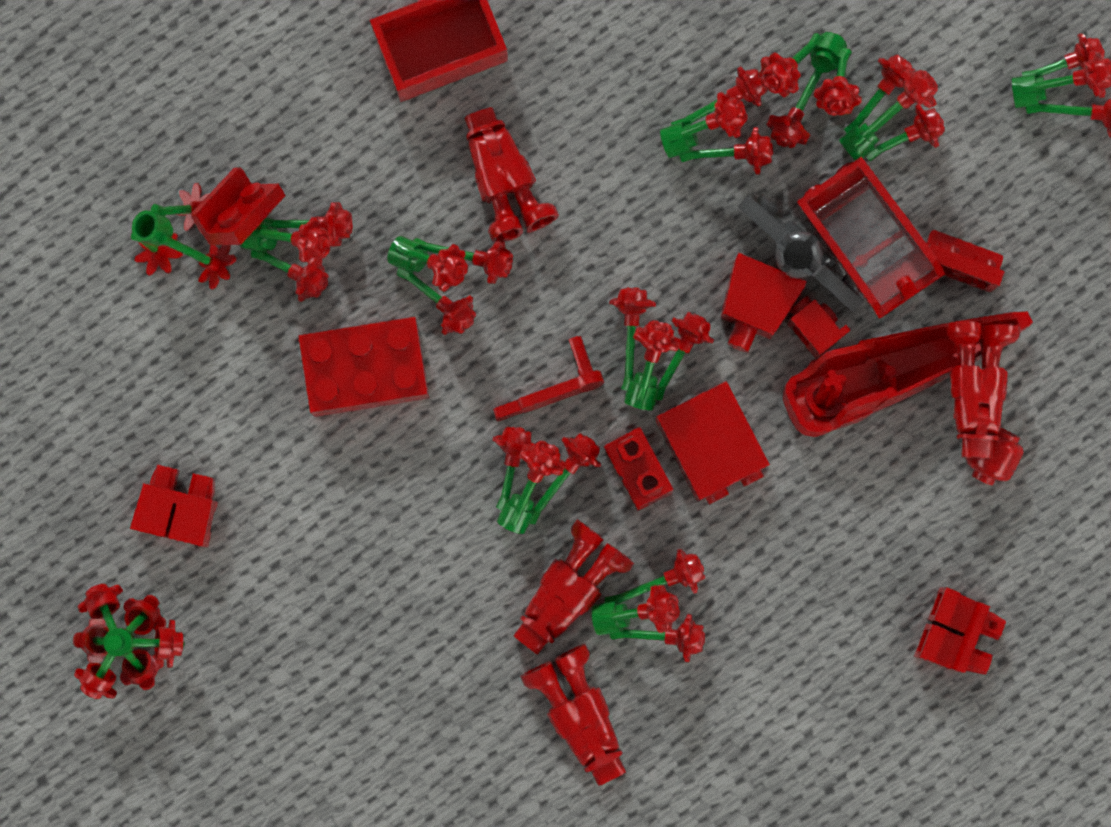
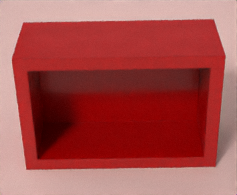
[370,0,508,102]
[298,317,430,417]

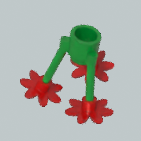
[131,183,237,290]

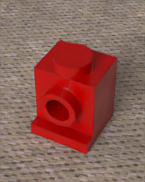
[787,296,851,359]

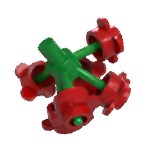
[73,584,185,699]

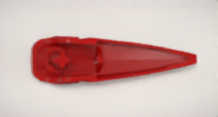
[783,311,1033,437]

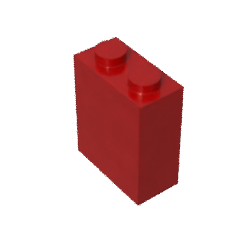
[655,381,770,505]

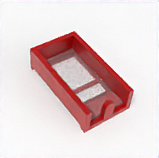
[797,156,945,319]

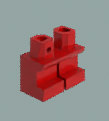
[603,427,674,512]
[130,464,218,548]
[914,587,1006,675]

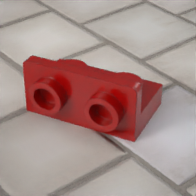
[191,167,286,245]
[926,230,1005,293]

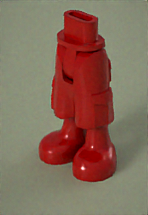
[464,107,559,242]
[946,322,1020,459]
[513,519,635,655]
[520,643,626,786]

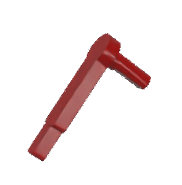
[493,336,605,422]

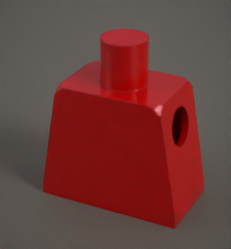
[720,252,807,353]

